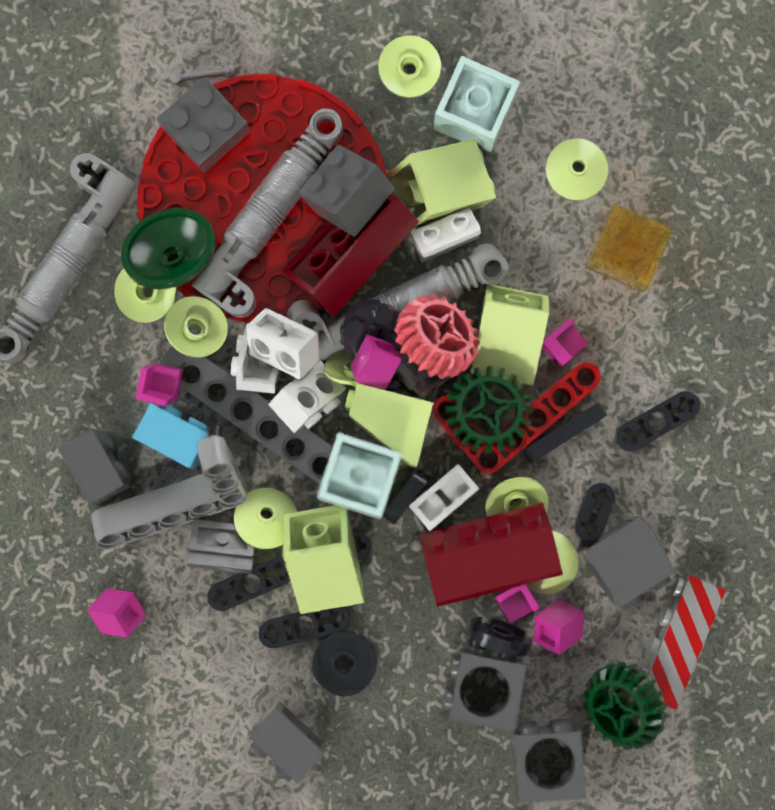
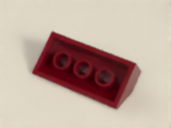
[281,194,419,316]
[418,502,563,607]

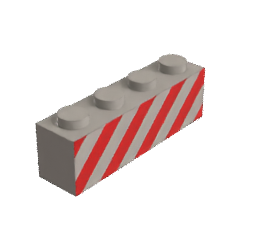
[638,574,726,710]

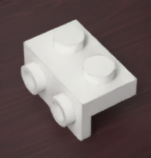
[411,207,481,263]
[231,323,280,394]

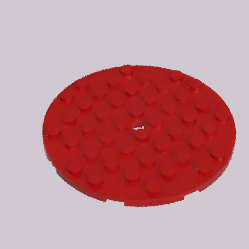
[137,74,387,323]

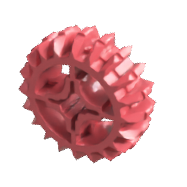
[394,294,481,379]

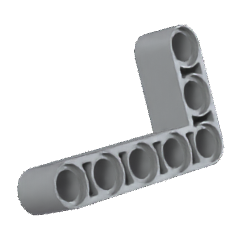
[90,436,247,549]

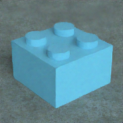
[132,403,212,470]

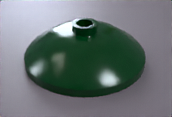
[121,208,216,289]

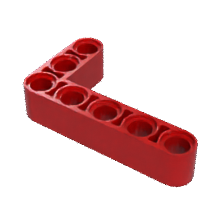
[432,362,601,474]

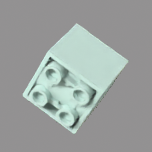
[433,56,520,154]
[317,433,402,520]

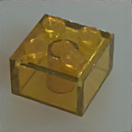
[585,204,673,293]

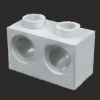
[246,308,319,379]
[269,360,346,433]
[409,464,479,531]

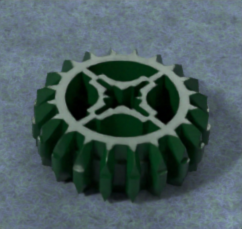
[445,366,533,454]
[582,661,668,751]

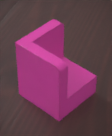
[542,317,587,368]
[351,335,402,390]
[135,362,183,406]
[493,584,540,624]
[87,588,147,638]
[534,599,584,655]

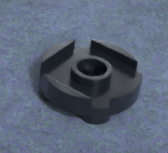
[340,299,403,358]
[467,617,533,662]
[312,631,377,697]

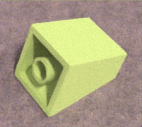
[387,139,496,231]
[471,284,549,387]
[345,384,433,468]
[283,505,364,614]

